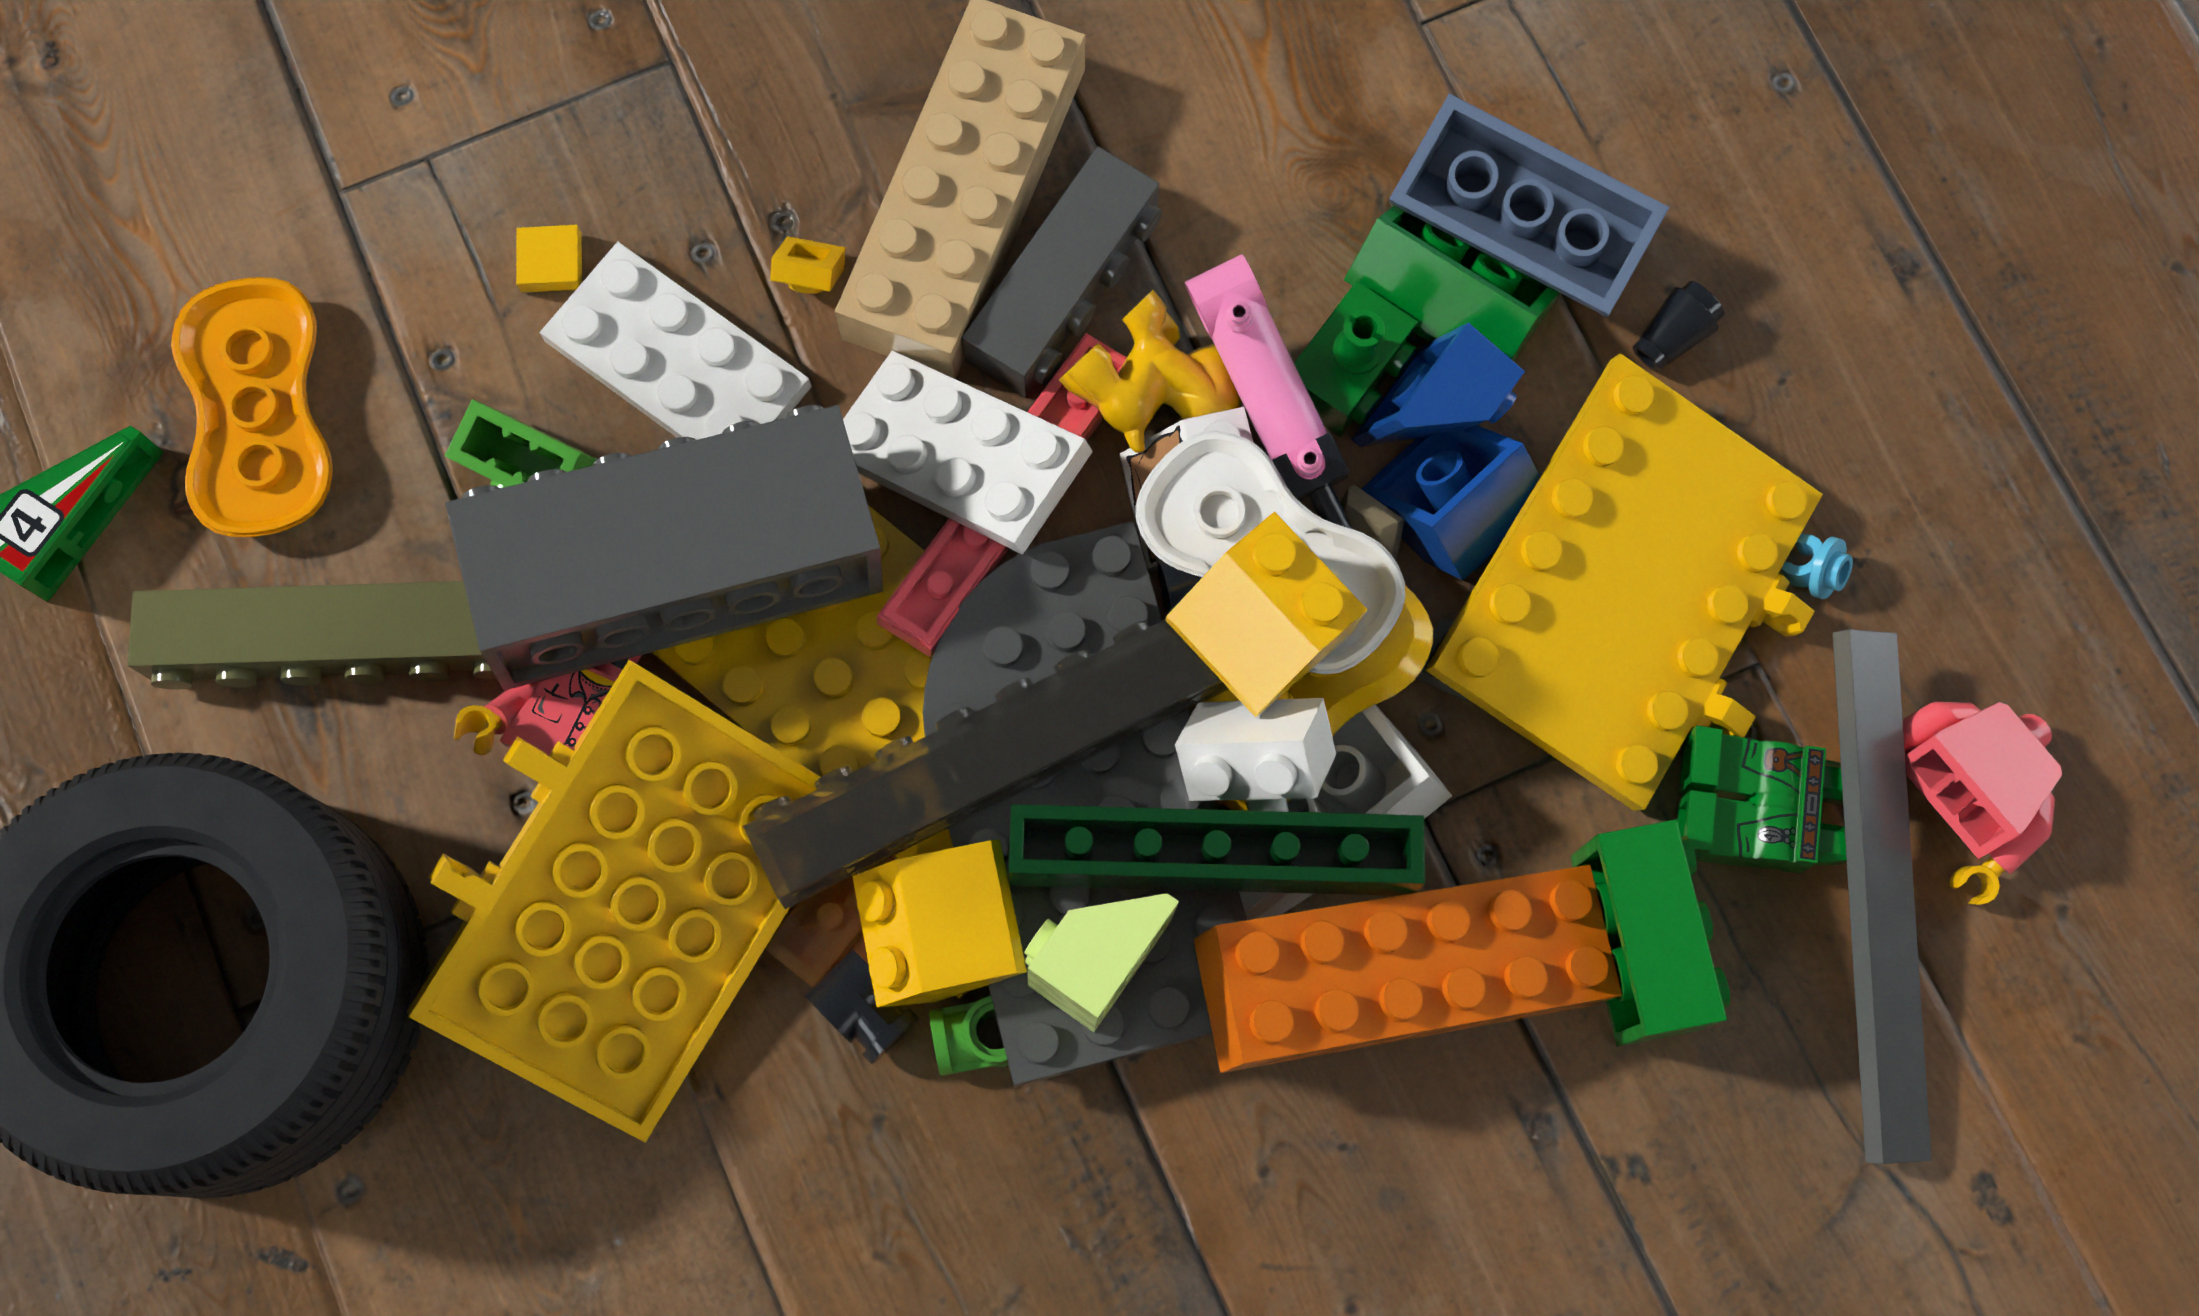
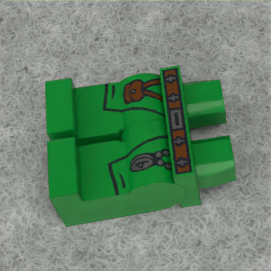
[1675,725,1847,874]

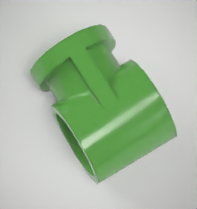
[929,996,1008,1076]

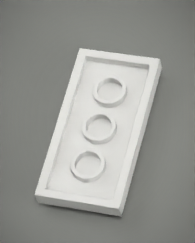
[539,241,812,440]
[843,350,1093,555]

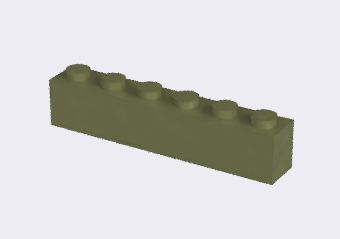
[127,581,497,690]

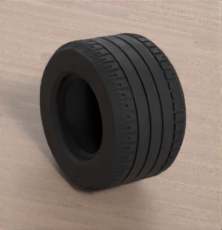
[0,753,429,1198]

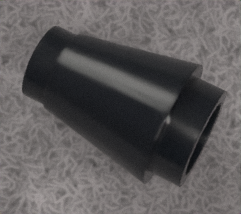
[1632,281,1725,372]

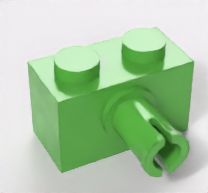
[445,399,597,488]

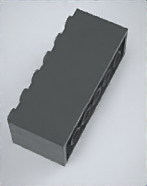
[445,405,883,691]

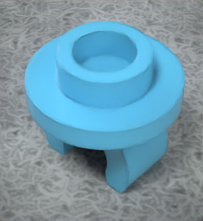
[1781,534,1853,599]

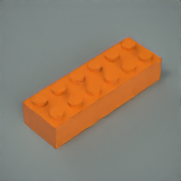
[1193,865,1622,1073]

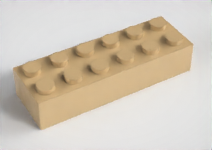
[834,0,1085,379]

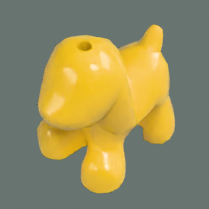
[1059,290,1242,453]

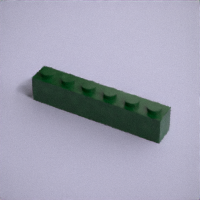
[1009,804,1425,896]

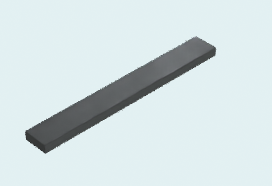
[1833,629,1932,1164]

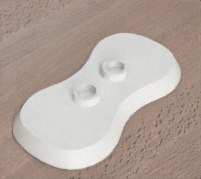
[1135,431,1406,674]

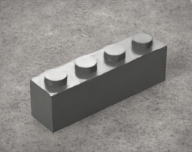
[962,146,1162,398]

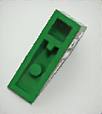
[0,425,164,603]

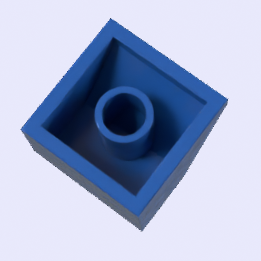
[1361,425,1540,581]

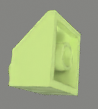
[1024,893,1179,1032]

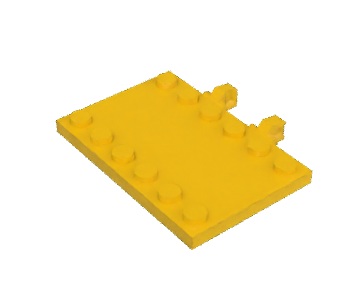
[1425,353,1823,811]
[407,660,856,1143]

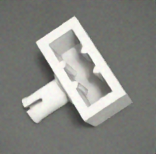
[1175,698,1336,812]

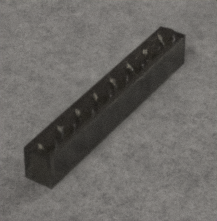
[743,604,1229,909]

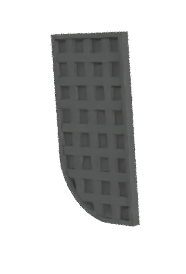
[923,521,1247,1087]

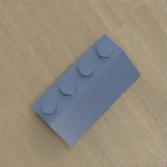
[1389,93,1669,318]

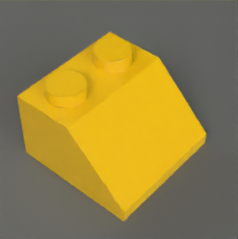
[1165,511,1368,718]
[852,840,1027,1008]

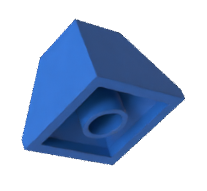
[1351,322,1525,447]

